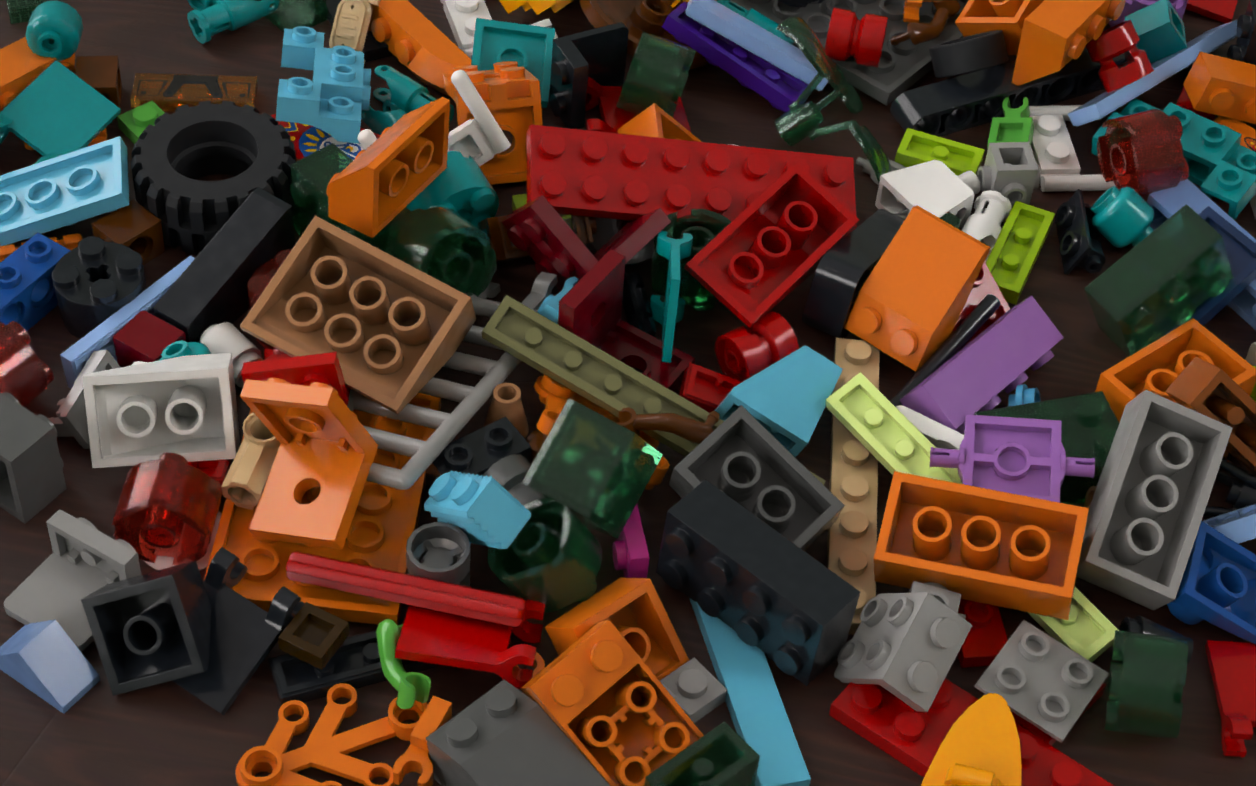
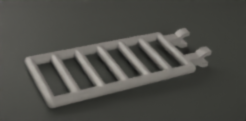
[347,259,558,490]

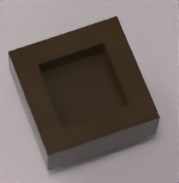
[278,602,350,670]

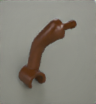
[890,0,961,46]
[610,407,720,445]

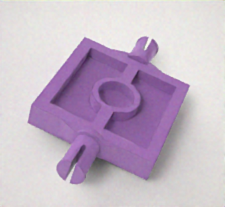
[930,414,1095,503]

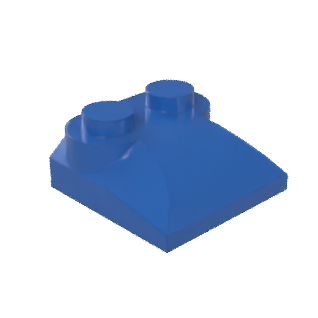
[1167,521,1256,644]

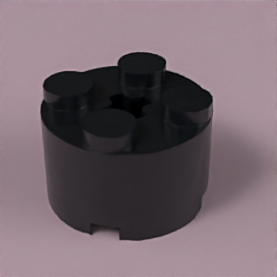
[52,236,147,339]

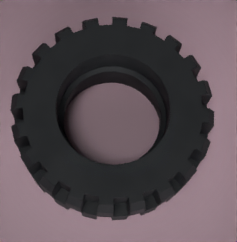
[130,101,298,255]

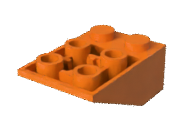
[520,620,708,786]

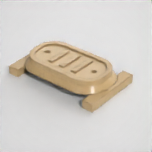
[329,0,380,64]

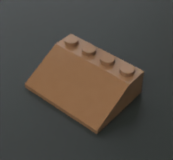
[240,216,476,414]

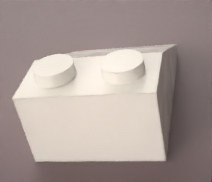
[82,353,240,468]

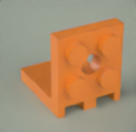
[443,61,543,185]
[240,378,378,549]

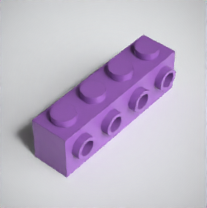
[899,295,1064,434]

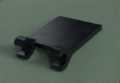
[172,547,305,715]

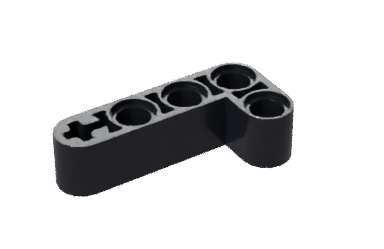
[802,209,905,338]

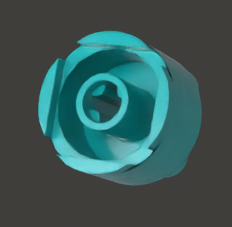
[405,151,499,240]

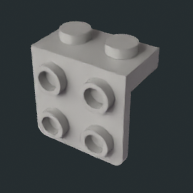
[4,509,141,652]
[834,592,972,712]

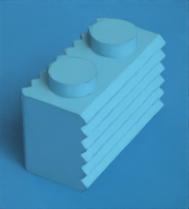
[424,470,531,549]

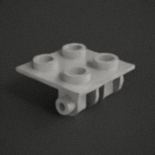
[974,619,1109,743]

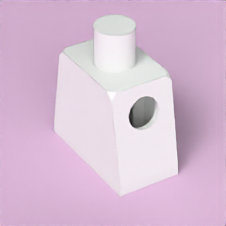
[875,160,981,229]

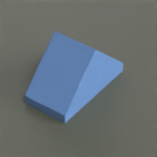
[0,619,100,714]

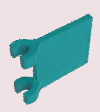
[0,60,121,164]
[650,231,693,363]

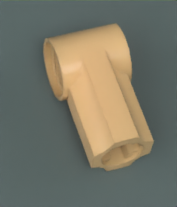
[221,412,280,509]

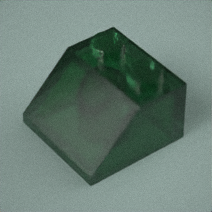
[522,398,663,539]

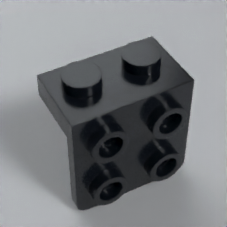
[549,22,629,129]

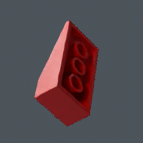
[684,162,859,328]

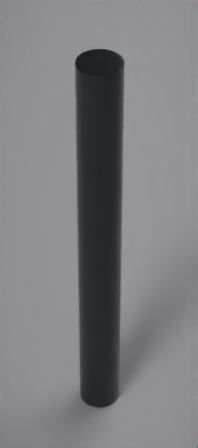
[890,294,1001,407]

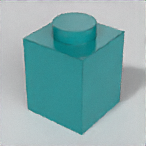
[1125,0,1187,64]

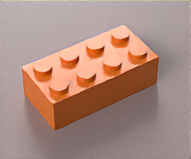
[873,471,1089,620]

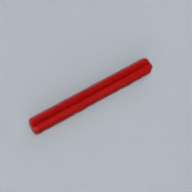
[286,551,526,628]

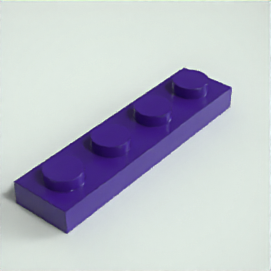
[662,1,813,116]

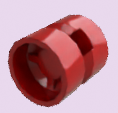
[824,7,888,68]
[1085,19,1154,92]
[715,311,799,382]

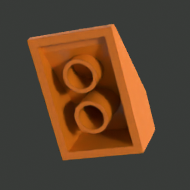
[844,205,991,372]

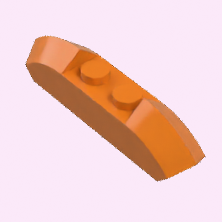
[368,0,472,96]

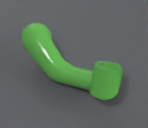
[376,619,431,709]

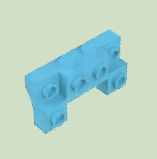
[275,26,371,144]

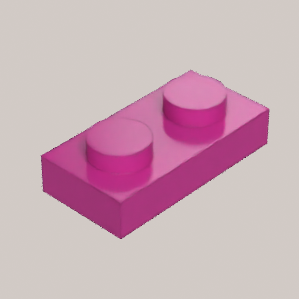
[604,483,650,578]

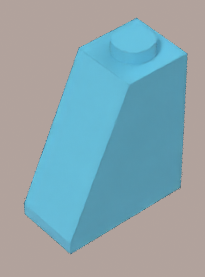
[714,345,843,457]

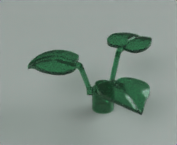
[774,17,891,183]

